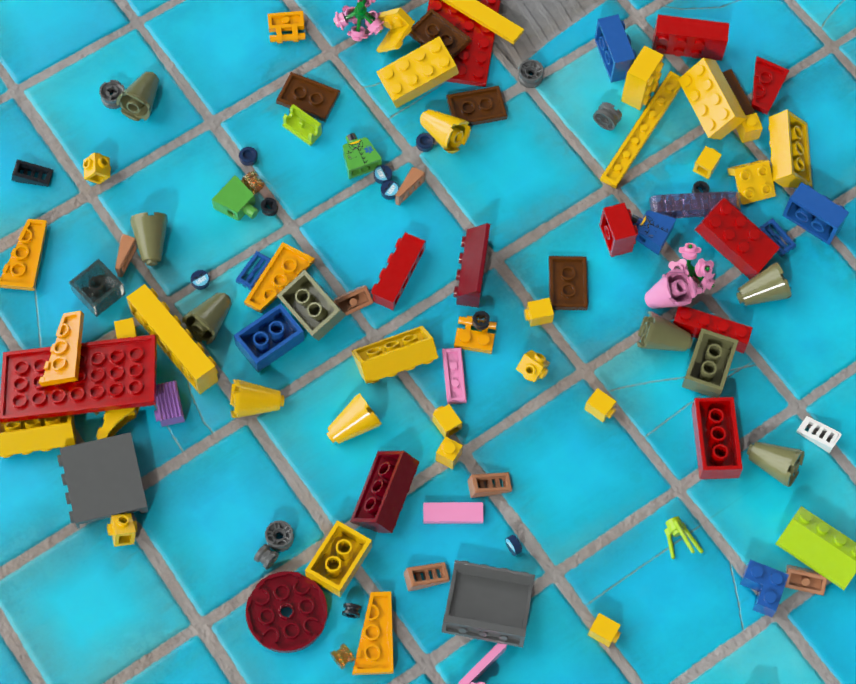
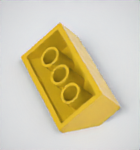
[768,110,812,188]
[351,326,438,384]
[0,415,76,458]

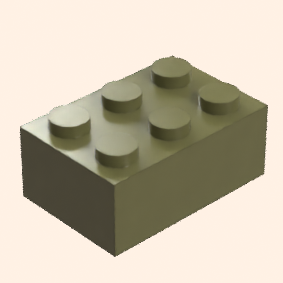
[277,270,346,341]
[682,328,739,398]

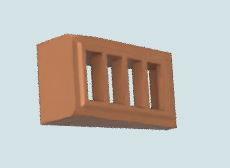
[395,167,425,206]
[115,234,138,278]
[468,472,512,498]
[404,562,450,591]

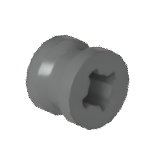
[254,544,279,570]

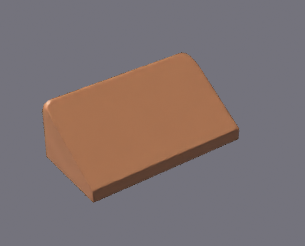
[333,285,374,316]
[785,565,827,596]

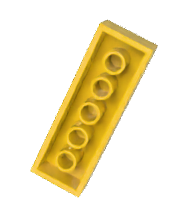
[126,284,218,394]

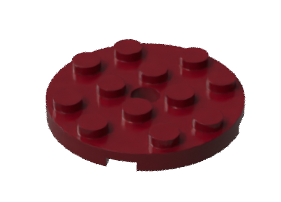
[246,571,328,653]

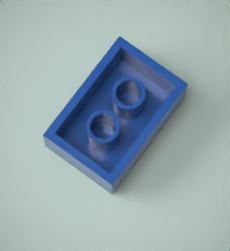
[594,14,637,83]
[782,182,849,245]
[234,303,304,372]

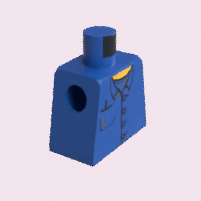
[631,210,676,255]

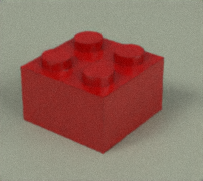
[599,202,638,257]

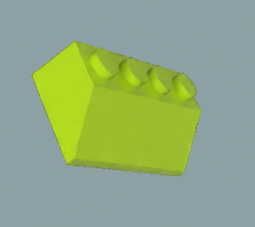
[776,506,856,590]

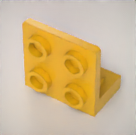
[376,7,415,53]
[727,160,776,205]

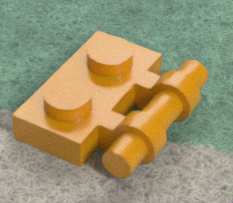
[268,11,306,44]
[454,316,497,354]

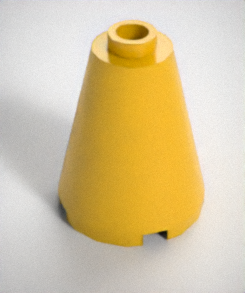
[420,109,471,154]
[230,379,284,418]
[326,393,382,444]

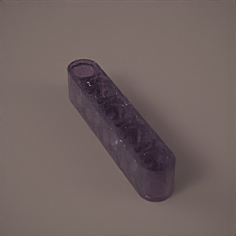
[649,191,741,218]

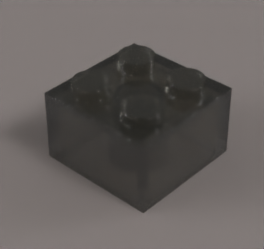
[69,259,126,317]

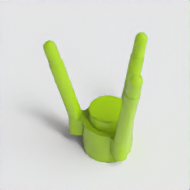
[664,516,703,559]

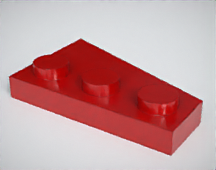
[751,56,789,115]

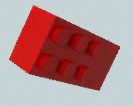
[652,14,729,61]
[694,198,780,279]
[691,397,743,479]

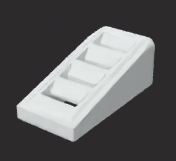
[796,416,842,453]

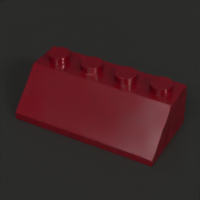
[453,223,490,308]
[350,451,419,533]

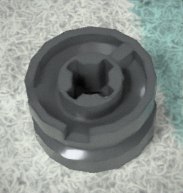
[518,59,544,88]
[99,80,125,109]
[593,102,622,130]
[265,520,294,552]

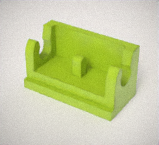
[282,104,322,146]

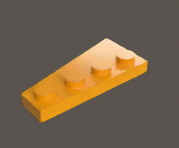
[0,219,48,291]
[244,242,315,313]
[39,311,84,387]
[352,592,394,675]

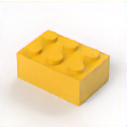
[621,45,664,111]
[305,520,372,597]

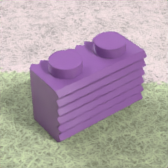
[154,380,185,427]

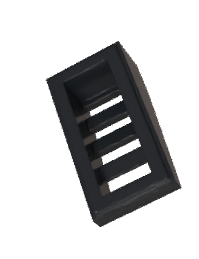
[11,159,53,187]

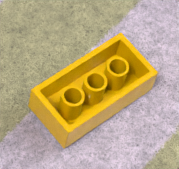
[376,36,459,108]
[678,58,747,140]

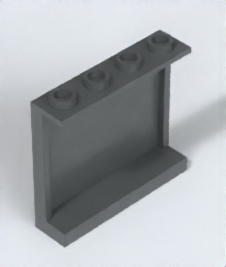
[57,432,148,529]
[442,560,535,648]

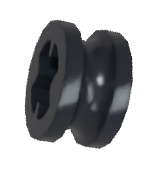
[692,181,709,199]
[261,198,278,216]
[472,311,490,330]
[342,603,361,618]

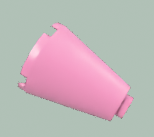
[645,268,696,309]

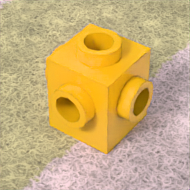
[83,152,111,184]
[516,350,550,382]
[107,513,137,547]

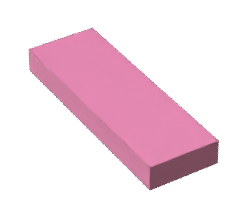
[442,348,467,405]
[423,502,483,524]
[458,643,507,684]

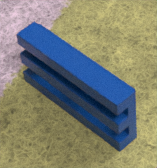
[759,218,796,257]
[236,251,271,291]

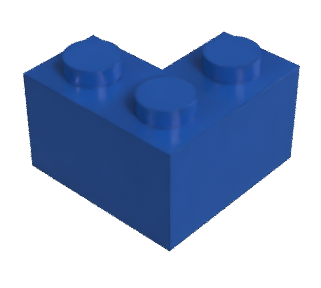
[740,559,789,617]

